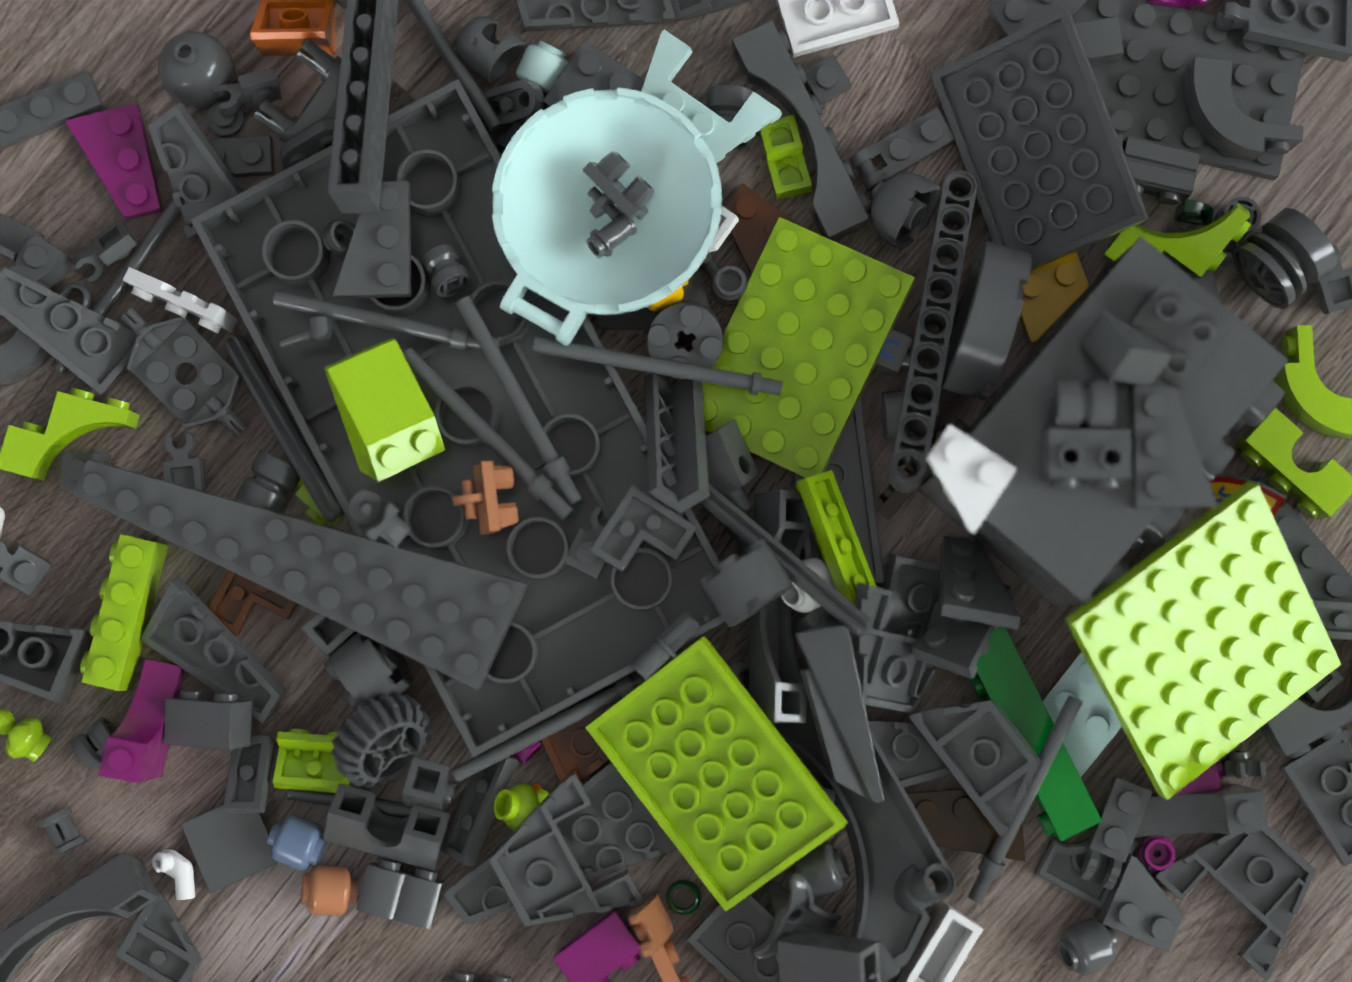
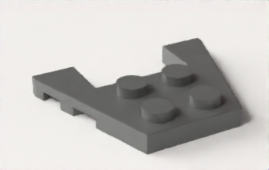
[854,582,942,714]
[489,771,644,926]
[1152,826,1316,980]

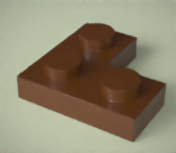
[208,570,298,635]

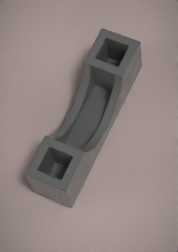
[1260,659,1352,759]

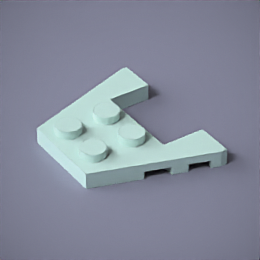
[641,29,782,164]

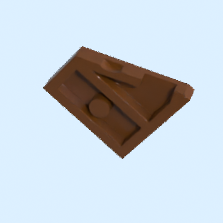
[725,183,802,274]

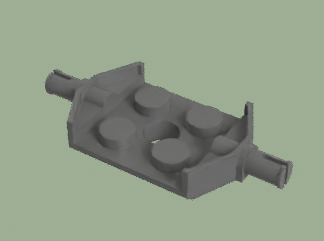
[121,308,248,438]

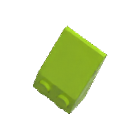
[324,338,445,482]

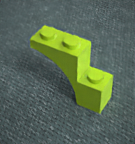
[1104,202,1251,277]
[0,388,140,481]

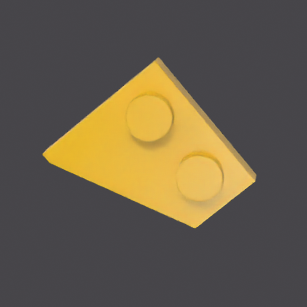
[1019,252,1090,345]

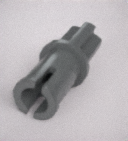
[630,612,700,680]

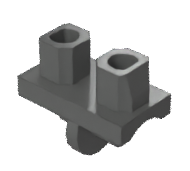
[582,152,655,220]
[348,490,411,547]

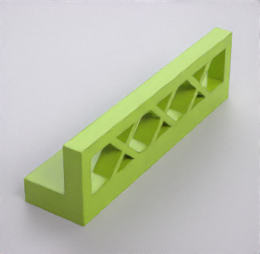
[795,470,876,606]

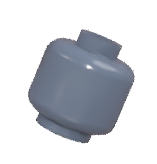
[267,815,327,871]

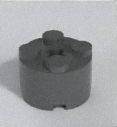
[647,300,723,379]
[699,539,793,627]
[324,632,414,710]

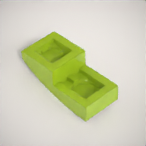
[759,114,812,201]

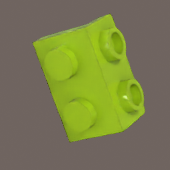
[272,729,352,793]

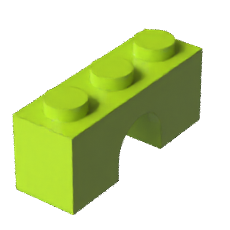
[1235,408,1352,520]

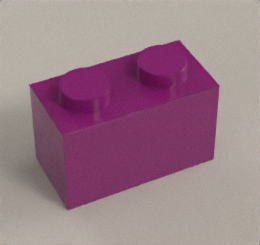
[553,907,642,982]

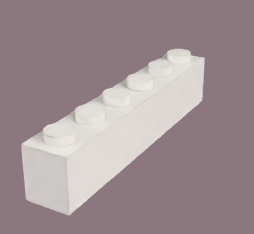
[896,902,983,982]

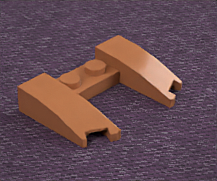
[628,893,691,982]

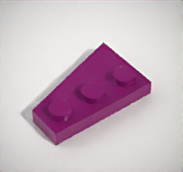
[64,103,164,220]

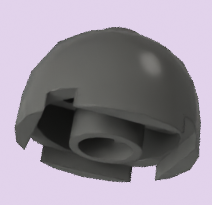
[157,32,236,108]
[870,172,940,249]

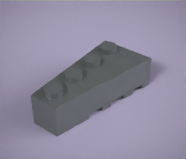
[0,621,93,705]

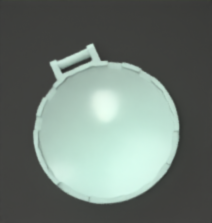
[492,88,722,346]

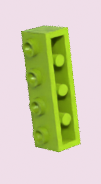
[80,534,169,691]

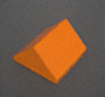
[250,0,335,56]

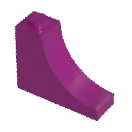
[98,659,184,783]

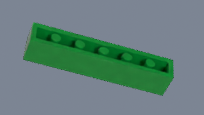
[969,626,1102,842]

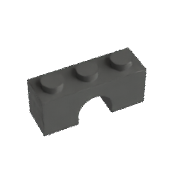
[324,783,450,871]

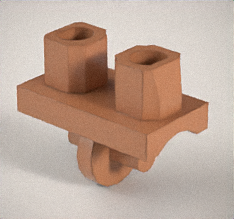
[452,461,518,535]

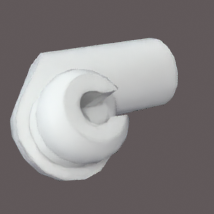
[152,849,195,900]

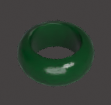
[666,880,701,915]

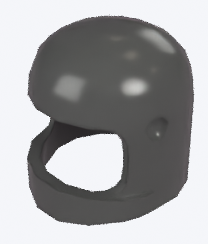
[456,16,527,83]

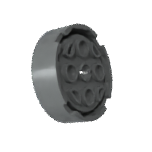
[941,241,1031,401]

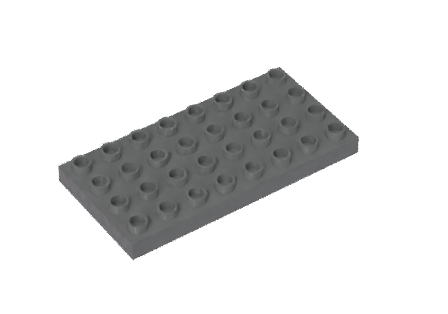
[190,79,725,757]

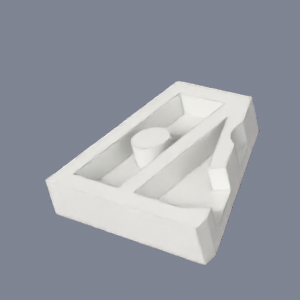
[926,424,1017,534]

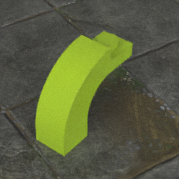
[1274,325,1352,439]

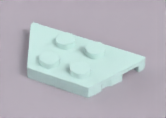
[1043,652,1122,777]

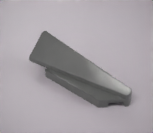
[795,622,884,804]

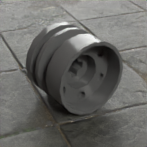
[1232,208,1337,309]

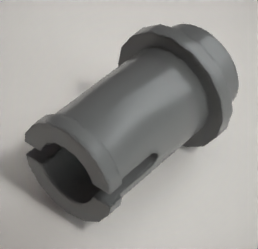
[586,213,637,258]

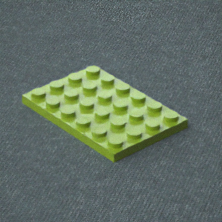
[702,217,916,478]
[585,636,847,912]

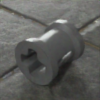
[38,807,87,857]

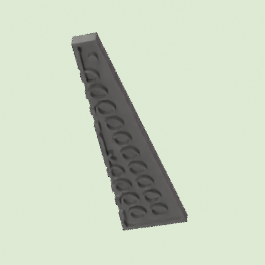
[72,460,529,690]

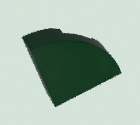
[1174,199,1214,226]

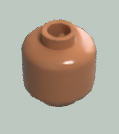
[301,865,358,916]

